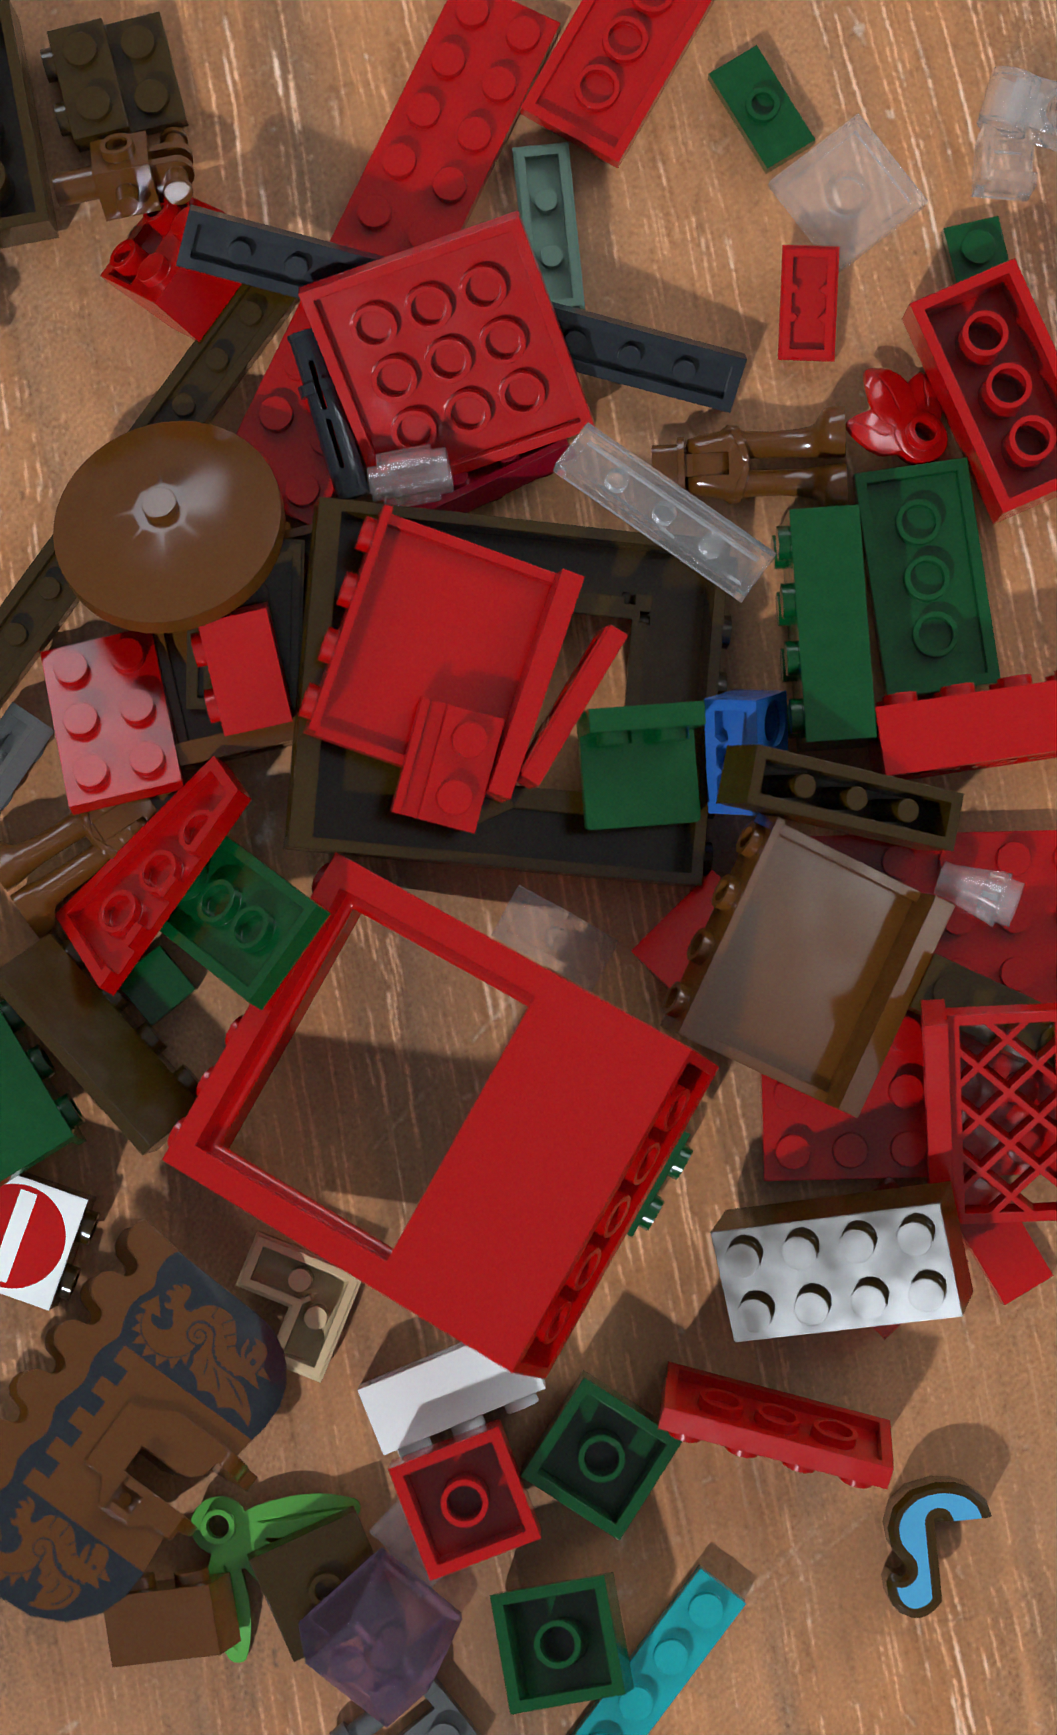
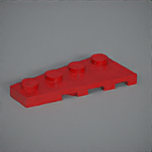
[55,756,252,996]

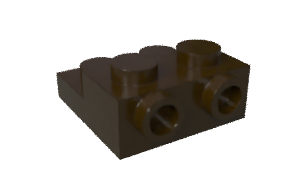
[40,11,189,153]

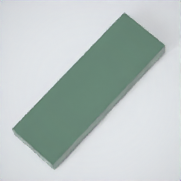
[512,142,585,310]

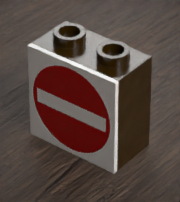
[0,1172,100,1310]

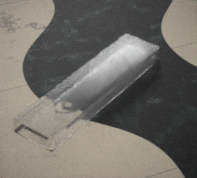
[553,422,777,603]

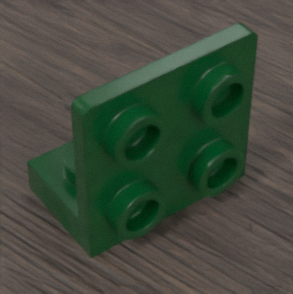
[576,701,706,830]

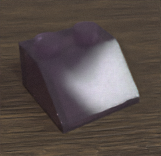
[298,1547,463,1728]

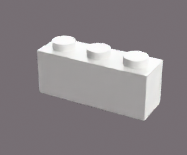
[357,1343,546,1457]

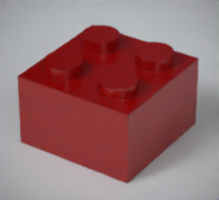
[388,1419,542,1581]

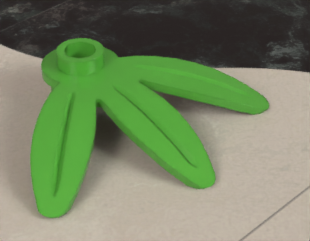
[191,1493,361,1663]

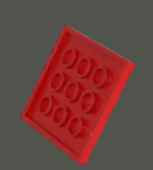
[298,210,595,502]

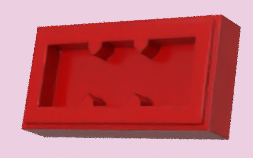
[778,245,840,362]

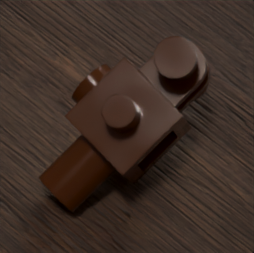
[52,127,195,221]

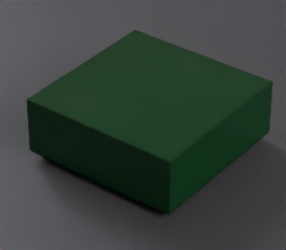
[120,945,198,1026]

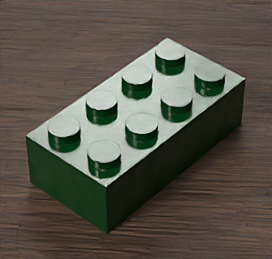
[771,504,877,752]

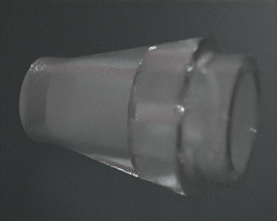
[934,861,1025,927]

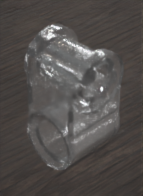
[977,66,1057,151]

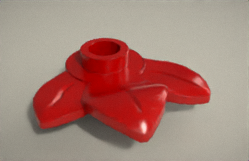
[846,368,948,465]

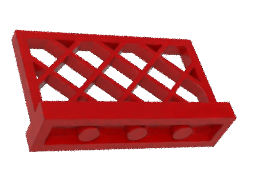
[921,999,1057,1224]

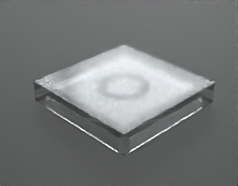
[768,113,928,273]

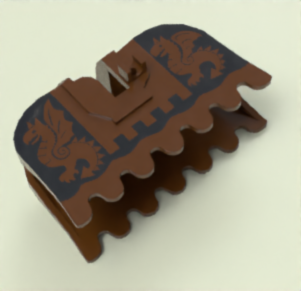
[0,1219,287,1623]

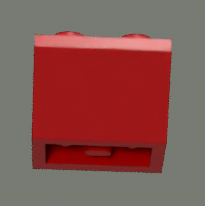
[100,194,242,342]

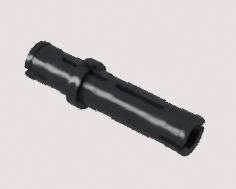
[287,328,372,500]

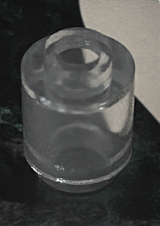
[367,444,454,507]

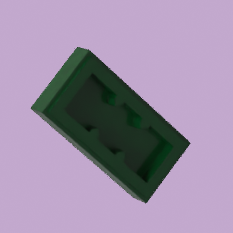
[707,45,815,174]

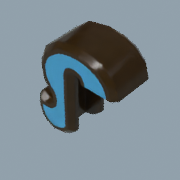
[881,1475,992,1618]

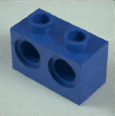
[704,689,788,816]

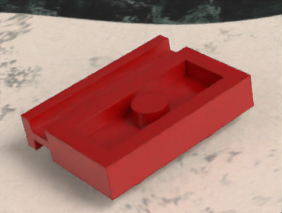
[390,697,505,834]

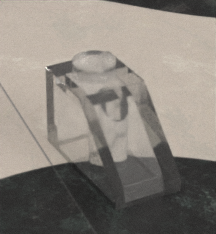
[491,885,619,992]

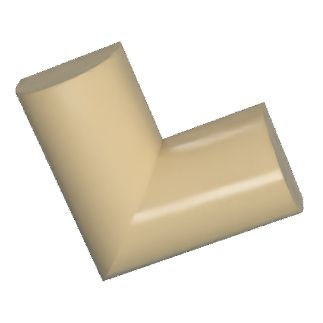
[236,1230,362,1383]

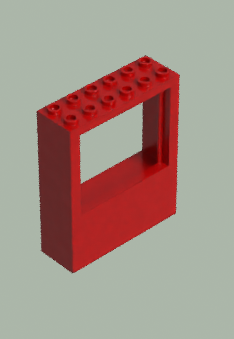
[162,852,719,1379]

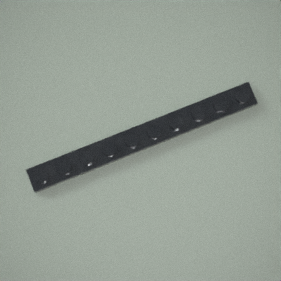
[176,205,747,413]

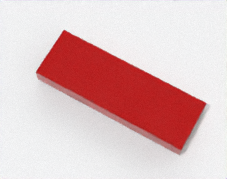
[517,625,628,789]
[960,1176,1054,1305]

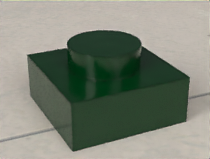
[941,216,1009,284]

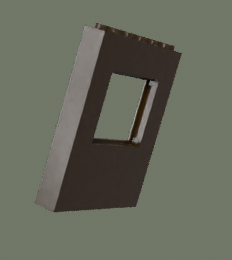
[283,497,737,887]

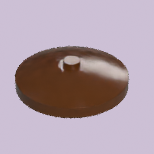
[53,421,286,634]

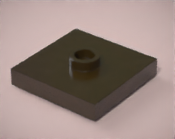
[247,1506,400,1662]

